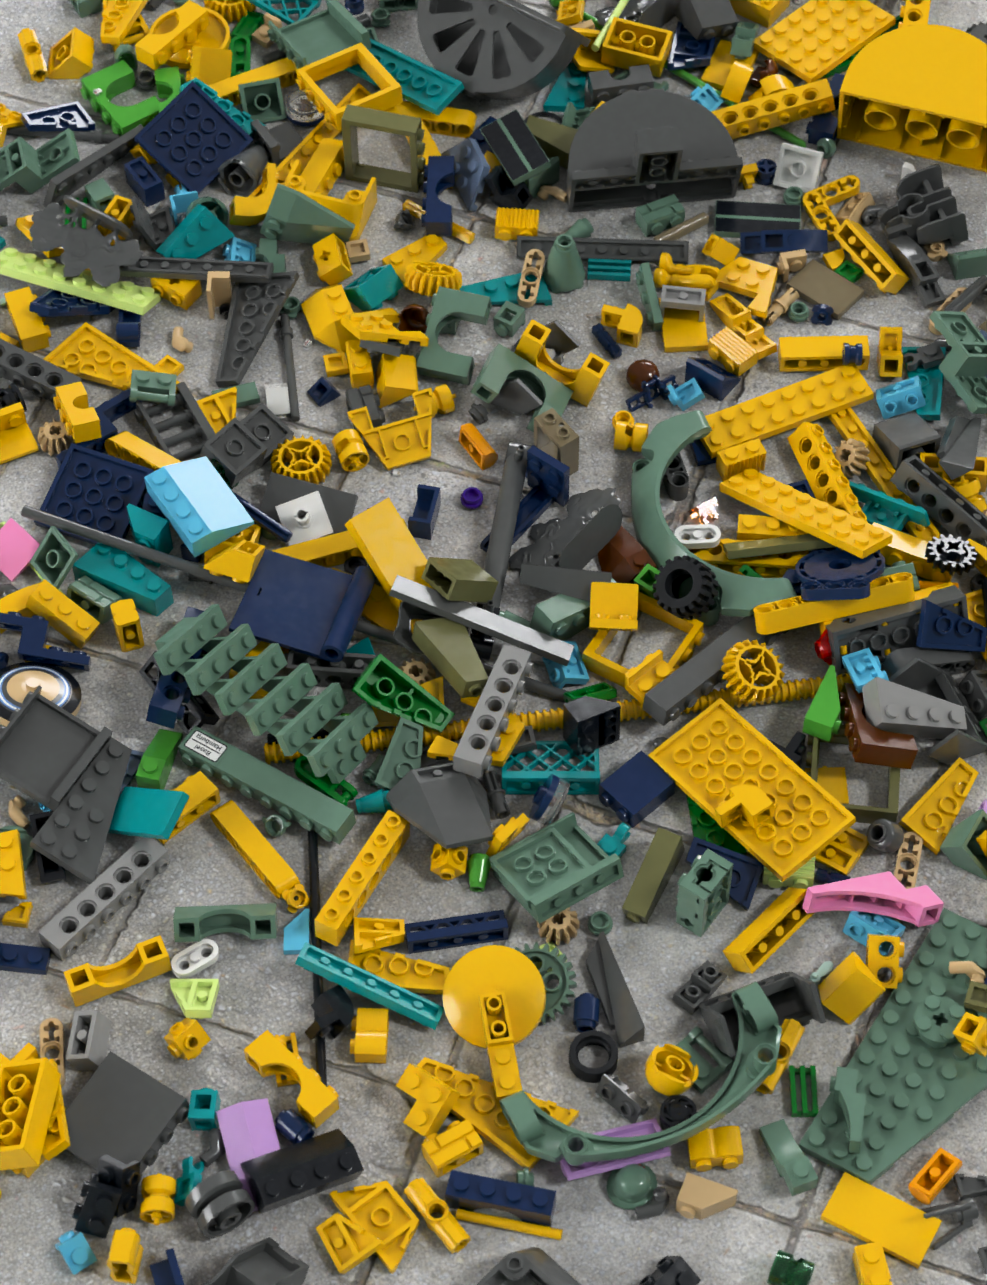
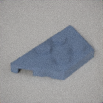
[441,138,490,212]

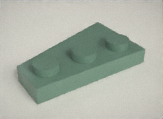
[636,262,663,332]

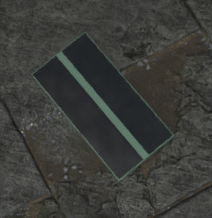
[480,109,552,186]
[714,200,801,238]

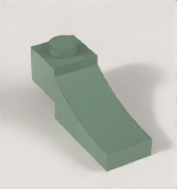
[730,21,760,60]
[255,238,286,273]
[829,1066,866,1154]
[759,1119,818,1196]

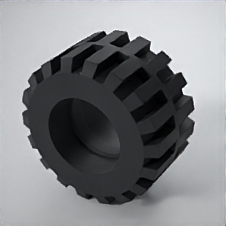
[653,555,719,620]

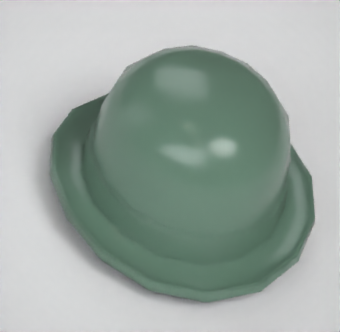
[606,1163,658,1210]

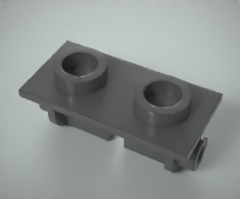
[595,1073,649,1124]

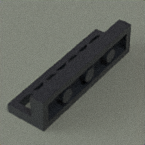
[139,651,220,735]

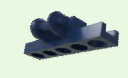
[625,375,679,412]

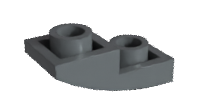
[672,960,727,1014]

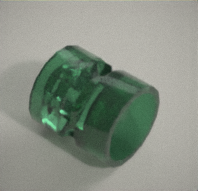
[767,1249,815,1285]

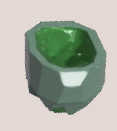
[114,44,138,72]

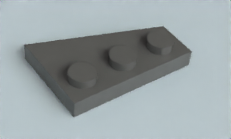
[359,330,405,357]

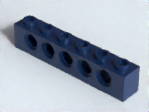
[146,606,207,729]

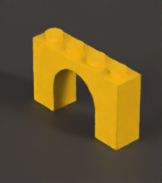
[514,319,610,407]

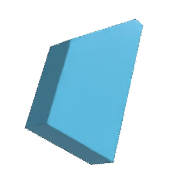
[283,909,310,955]

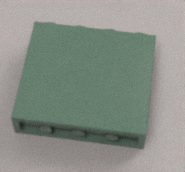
[267,0,372,69]
[489,812,624,924]

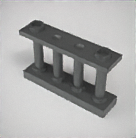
[134,381,216,461]

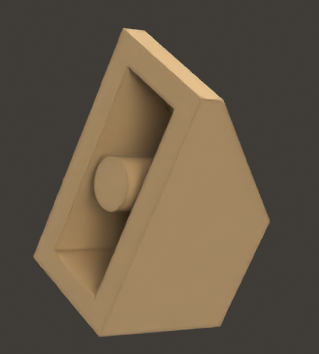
[675,1172,738,1220]

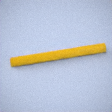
[455,1209,563,1240]

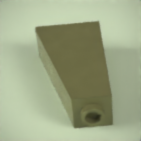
[526,115,578,169]
[412,617,488,698]
[622,827,685,924]

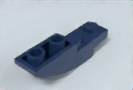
[740,229,828,255]

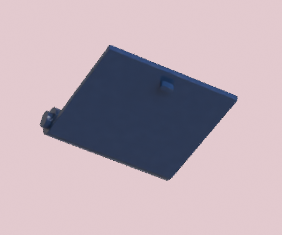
[229,549,377,663]

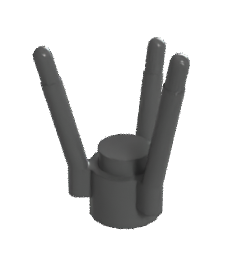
[921,1198,979,1250]

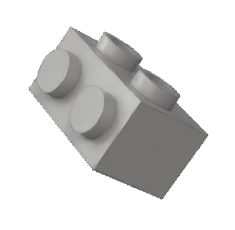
[65,1010,112,1071]

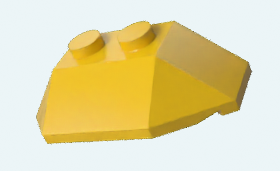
[301,284,358,353]

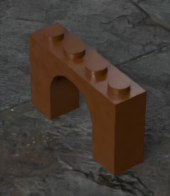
[838,682,918,769]

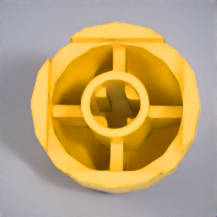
[645,1044,699,1096]

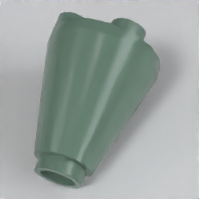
[542,234,585,294]

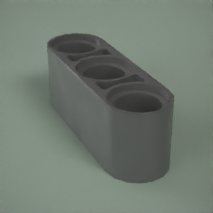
[662,452,689,501]

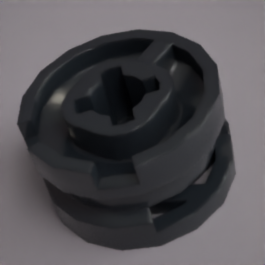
[0,383,27,412]
[659,1095,697,1130]

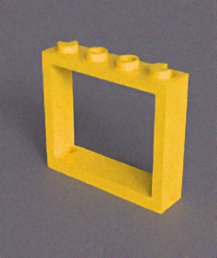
[296,43,403,130]
[582,591,705,688]

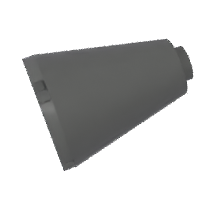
[218,146,269,197]

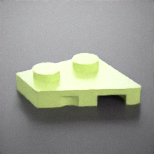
[169,979,220,1019]

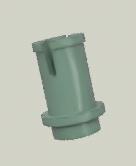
[362,754,384,786]

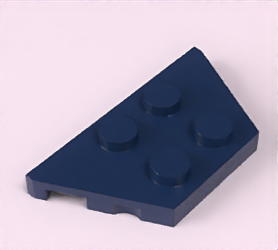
[667,21,715,70]

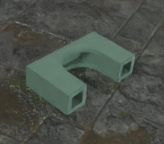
[415,286,492,385]
[470,343,573,433]

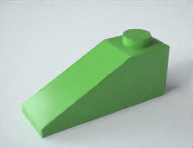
[802,665,842,742]
[135,729,183,790]

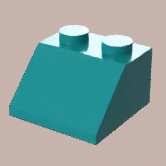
[343,264,404,311]
[126,503,173,568]

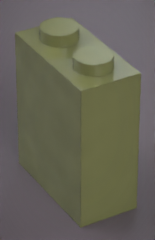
[421,557,499,603]

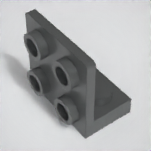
[250,119,303,164]

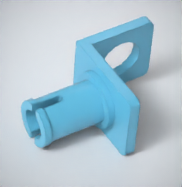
[169,184,198,226]

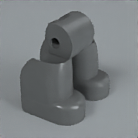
[877,164,968,245]

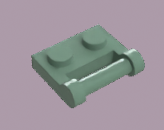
[129,369,177,407]
[676,1026,734,1094]

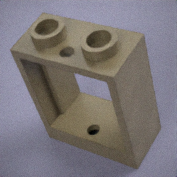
[534,408,579,476]

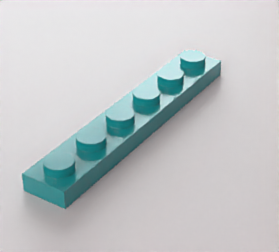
[295,942,444,1030]

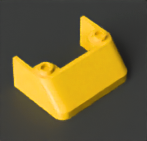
[284,159,377,241]

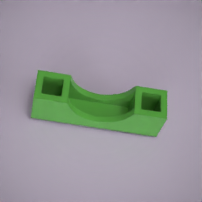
[154,66,185,113]

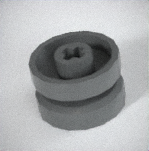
[185,1170,255,1238]

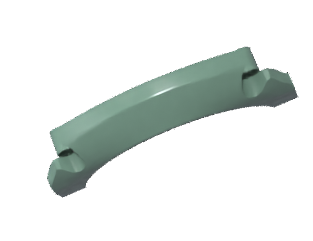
[631,410,798,626]
[499,982,782,1166]

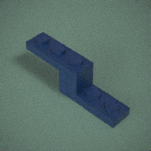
[56,388,142,470]
[0,611,91,671]
[0,942,52,975]

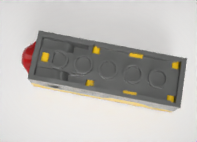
[815,581,968,675]

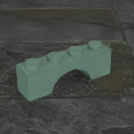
[173,903,278,942]

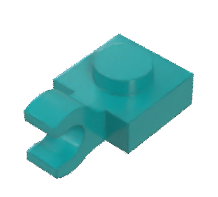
[597,822,631,858]
[174,1156,204,1207]

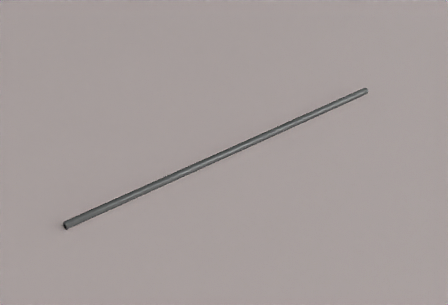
[21,505,569,703]

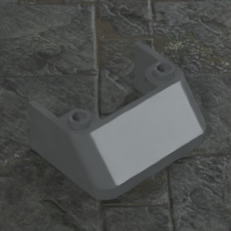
[490,320,580,415]
[888,657,987,764]
[699,972,826,1057]
[476,1247,581,1285]

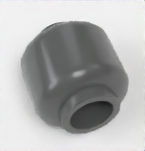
[867,818,904,853]

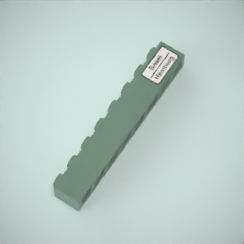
[178,725,356,845]

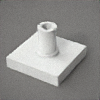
[773,142,824,193]
[275,491,334,546]

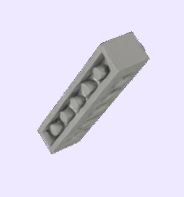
[453,644,534,779]
[38,837,170,962]

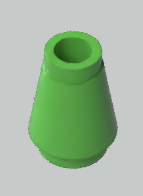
[467,853,491,892]

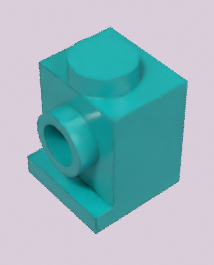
[188,1088,221,1131]

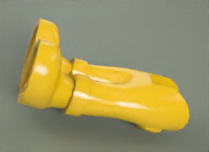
[653,252,719,290]

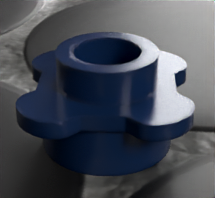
[811,304,834,326]

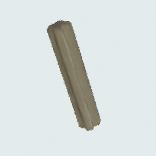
[653,212,709,241]

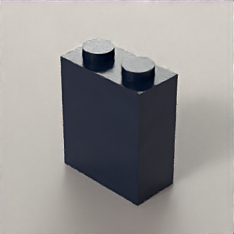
[599,751,675,828]

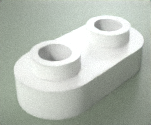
[674,524,721,549]
[171,939,219,979]

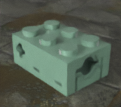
[675,849,733,937]

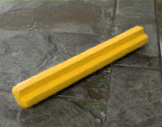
[402,199,475,244]

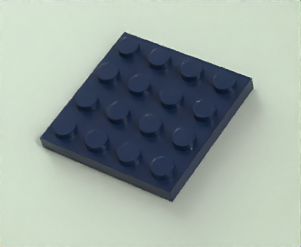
[134,81,253,195]
[34,443,154,545]

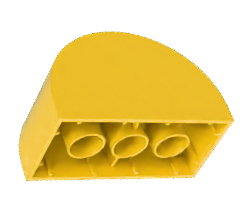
[837,24,987,172]

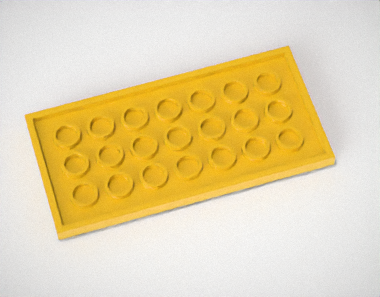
[648,698,856,882]

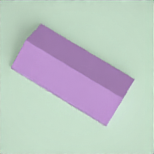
[216,1098,280,1211]
[559,1118,671,1181]

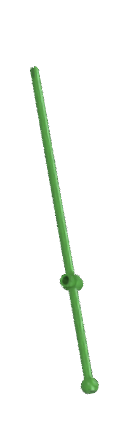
[549,0,806,148]

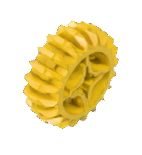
[204,0,256,23]
[404,261,462,297]
[270,435,332,484]
[720,639,785,704]

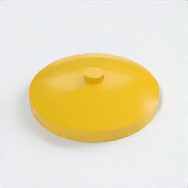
[149,7,231,69]
[443,945,546,1049]

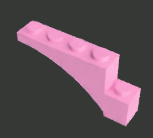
[802,871,944,927]

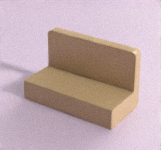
[206,271,232,319]

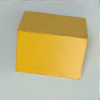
[376,353,418,408]
[818,951,886,1025]

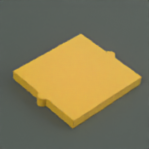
[804,765,849,804]

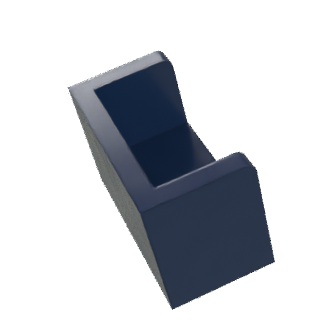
[124,156,165,207]
[408,484,441,540]

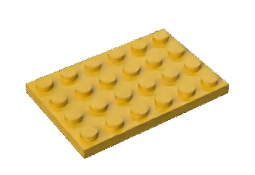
[754,0,896,83]

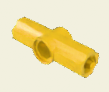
[17,28,49,83]
[756,1018,805,1095]
[404,1177,471,1254]

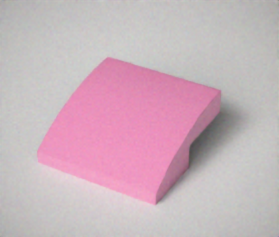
[0,518,40,582]

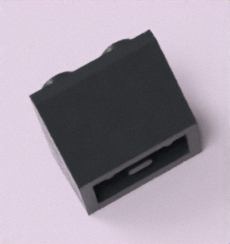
[563,696,621,756]

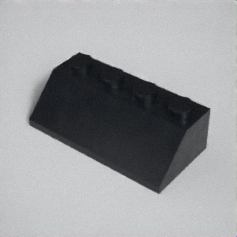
[240,1128,364,1214]

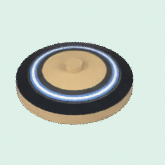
[0,662,82,727]

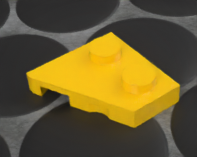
[196,386,237,434]

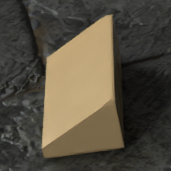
[835,192,876,225]

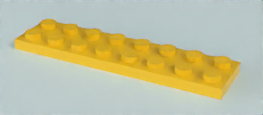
[700,363,874,458]
[719,468,893,559]

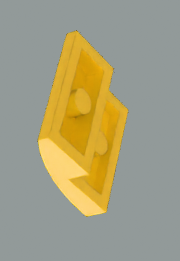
[815,827,869,876]

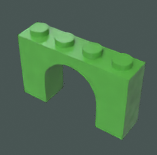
[80,60,161,136]

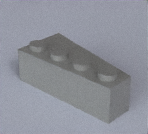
[862,677,967,739]

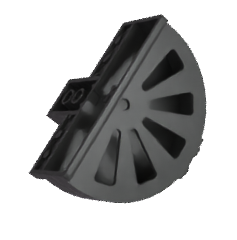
[417,0,591,102]
[566,88,743,212]

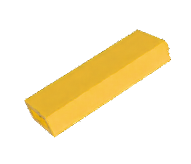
[345,497,435,634]

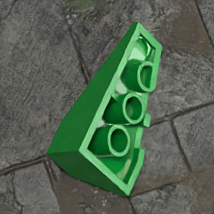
[352,654,455,733]

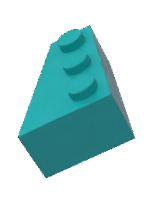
[156,204,235,259]

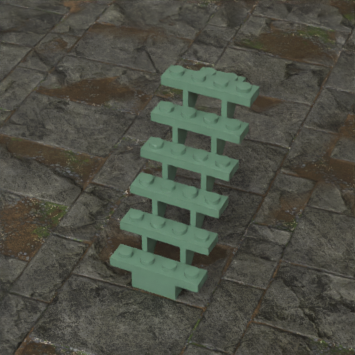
[153,604,379,784]

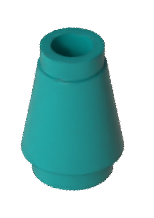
[356,789,393,813]

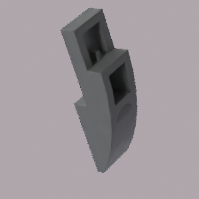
[887,235,946,309]

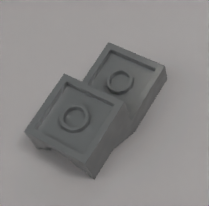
[200,403,294,487]
[202,1237,310,1285]

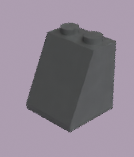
[674,0,739,40]
[872,412,941,470]

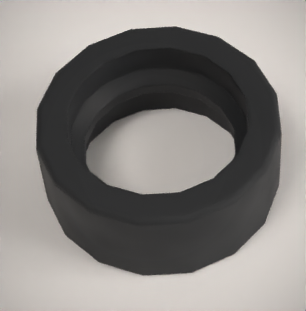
[569,1030,618,1083]

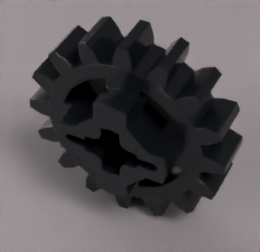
[925,534,977,576]

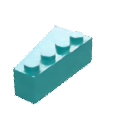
[72,542,174,617]

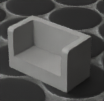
[660,285,706,322]

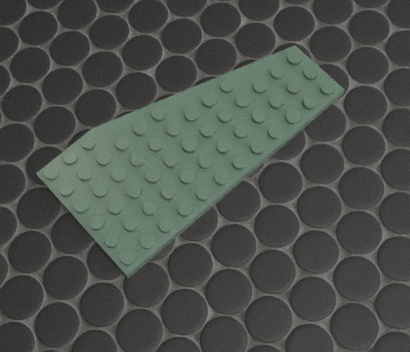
[799,908,987,1185]

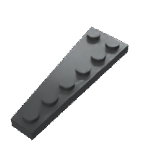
[43,124,144,208]

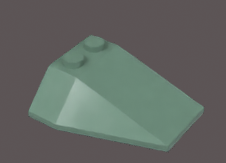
[259,183,355,246]

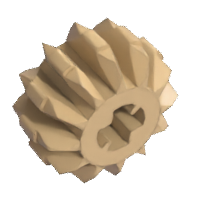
[37,418,75,456]
[834,438,871,478]
[398,657,436,685]
[537,907,580,947]

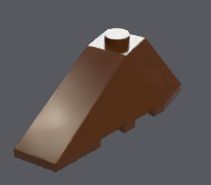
[597,525,656,584]

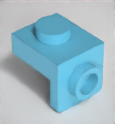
[667,377,705,411]
[55,1230,98,1275]

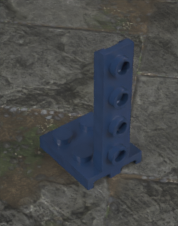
[480,446,570,552]

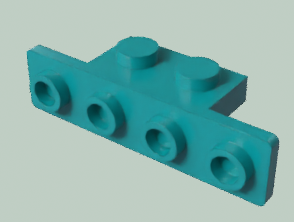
[849,481,930,532]

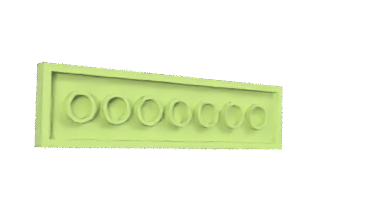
[0,248,161,315]

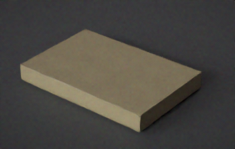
[786,259,865,320]

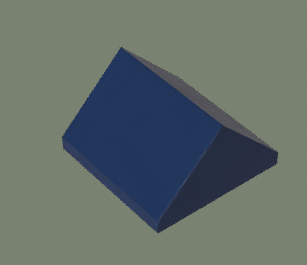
[685,357,741,402]

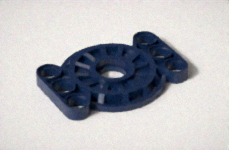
[795,547,886,601]

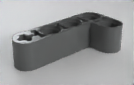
[881,646,975,678]

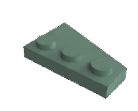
[373,717,423,791]

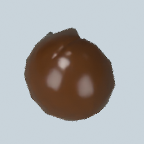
[749,58,778,88]
[398,304,429,333]
[626,359,660,392]

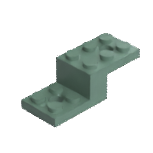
[0,128,80,194]
[929,311,987,414]

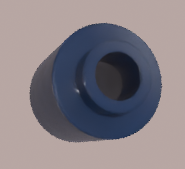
[573,993,600,1033]
[275,1109,315,1144]

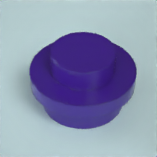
[461,487,483,509]

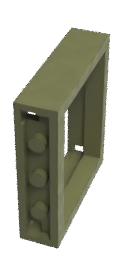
[341,104,426,193]
[806,725,900,824]

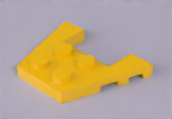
[705,257,778,319]
[341,308,429,347]
[347,388,432,471]
[427,695,525,767]

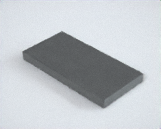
[260,472,358,534]

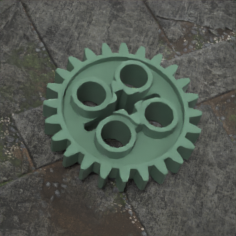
[515,942,577,1025]

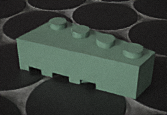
[529,578,617,641]

